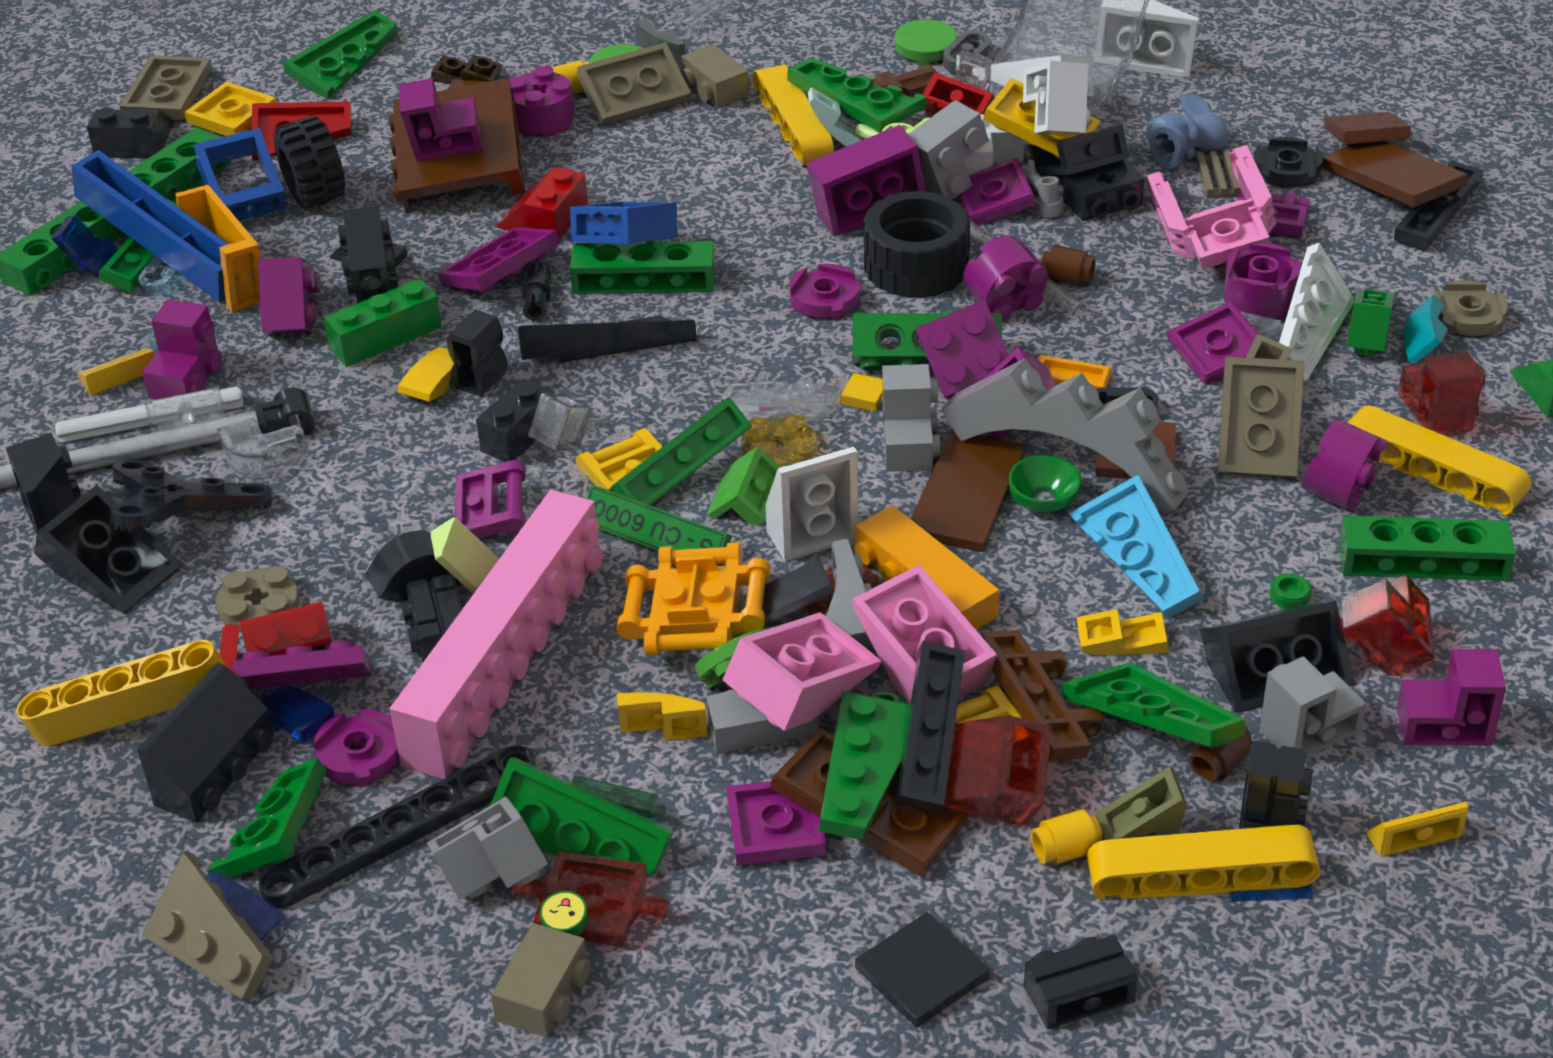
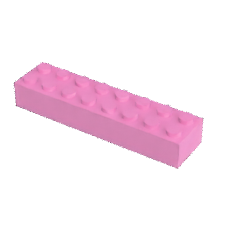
[389,489,603,779]

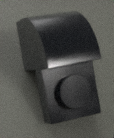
[365,530,463,603]

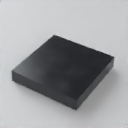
[855,912,989,1028]

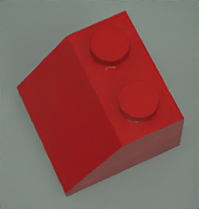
[497,167,588,239]

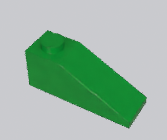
[1347,288,1394,356]

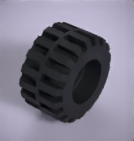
[274,115,346,209]

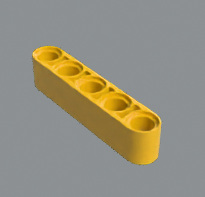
[753,64,834,166]
[1347,405,1532,516]
[16,640,225,746]
[1087,825,1321,900]

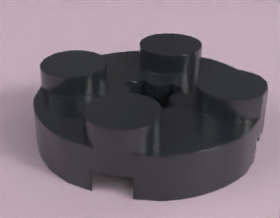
[1254,137,1323,186]

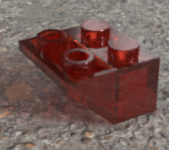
[944,715,1052,826]

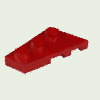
[251,102,352,161]

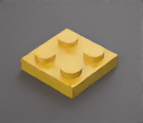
[185,81,277,136]

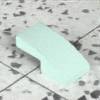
[808,87,861,147]

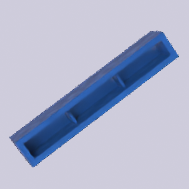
[71,150,229,302]

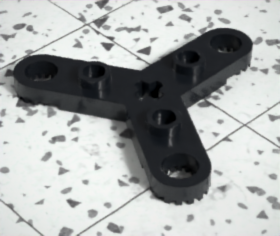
[110,460,272,532]

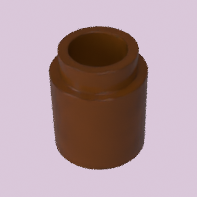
[1042,245,1096,286]
[1189,726,1253,782]

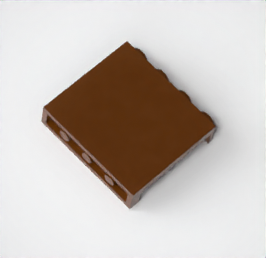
[388,78,526,213]

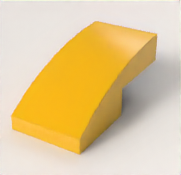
[397,347,454,402]
[1077,609,1170,655]
[617,692,708,741]

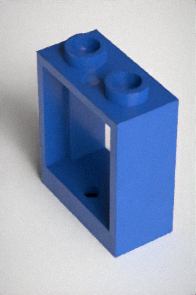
[194,128,286,221]
[570,201,678,244]

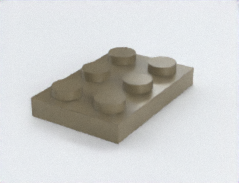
[577,42,691,126]
[119,55,213,120]
[1217,356,1305,478]

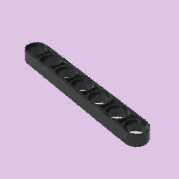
[258,745,536,909]

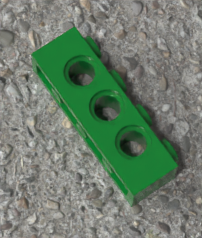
[570,241,715,294]
[852,313,1002,371]
[1339,515,1515,581]

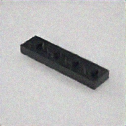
[1394,160,1484,250]
[896,640,965,813]

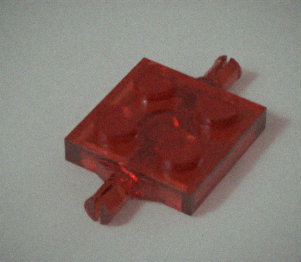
[513,851,670,947]

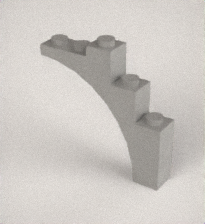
[941,358,1190,514]
[706,539,878,754]

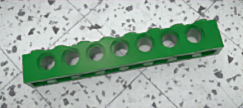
[0,127,230,296]

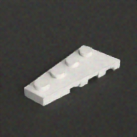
[1279,243,1355,383]

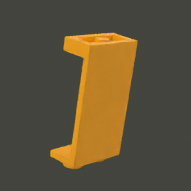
[175,185,260,313]

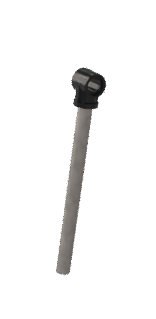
[0,387,315,490]

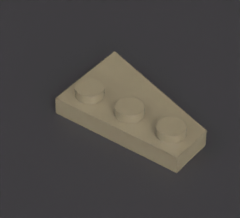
[142,852,273,1000]

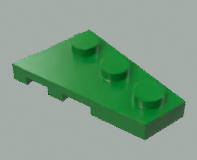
[206,758,327,880]

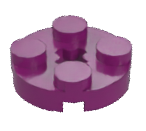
[789,264,861,320]
[314,709,400,787]

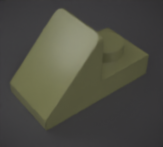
[1096,766,1187,840]

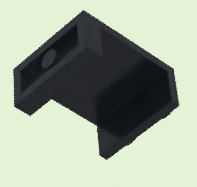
[1028,124,1129,175]

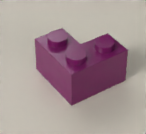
[399,78,483,161]
[258,257,321,335]
[142,299,222,401]
[1396,649,1506,746]

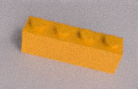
[854,505,999,630]

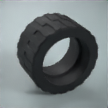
[864,191,970,298]

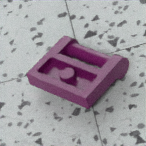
[455,460,526,539]

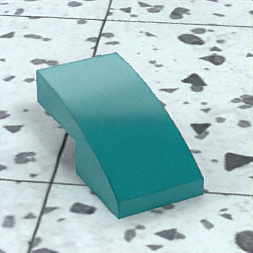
[1404,295,1448,365]

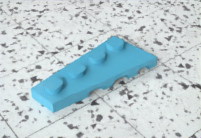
[1068,475,1205,618]

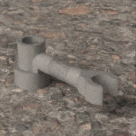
[1021,159,1064,218]

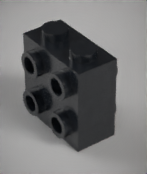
[338,206,398,304]

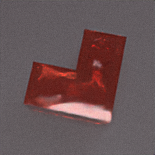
[1398,351,1485,436]
[1340,574,1435,676]

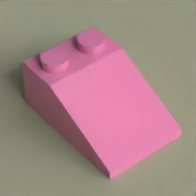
[851,564,997,704]
[723,612,882,731]

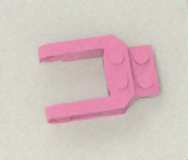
[1146,145,1276,269]

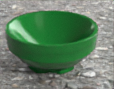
[1009,455,1081,513]

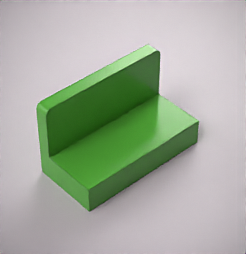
[707,446,781,526]

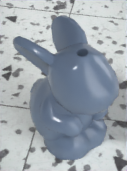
[1146,93,1229,170]

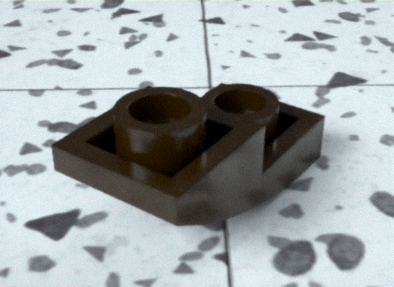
[431,55,503,84]

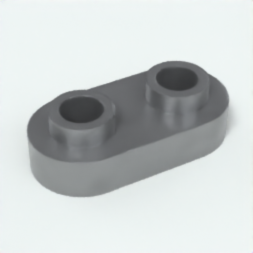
[943,30,991,74]

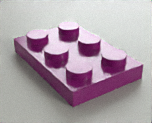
[437,227,561,293]
[232,641,372,690]

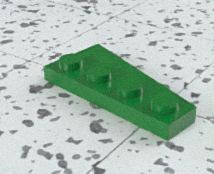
[284,10,397,99]
[787,58,927,133]
[1063,662,1246,748]
[818,691,910,840]
[491,757,674,875]

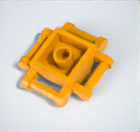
[616,542,771,657]

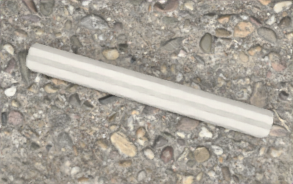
[55,387,243,443]

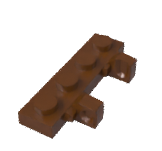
[981,630,1105,762]

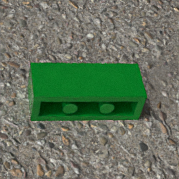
[324,279,442,367]

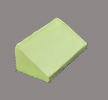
[430,518,499,594]

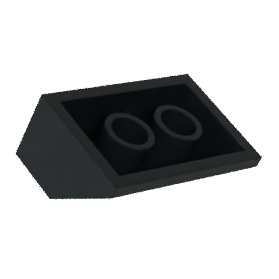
[1200,601,1355,712]
[137,662,274,823]

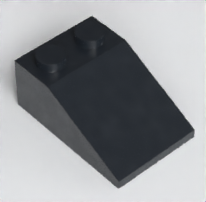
[34,485,183,614]

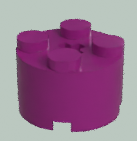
[509,66,575,137]
[963,235,1048,320]
[1223,243,1301,322]
[1302,419,1388,513]

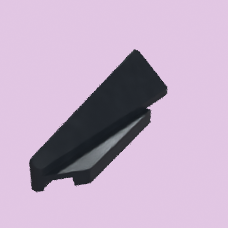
[516,316,697,363]

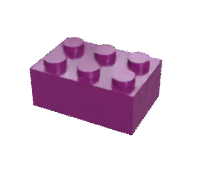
[806,125,925,236]

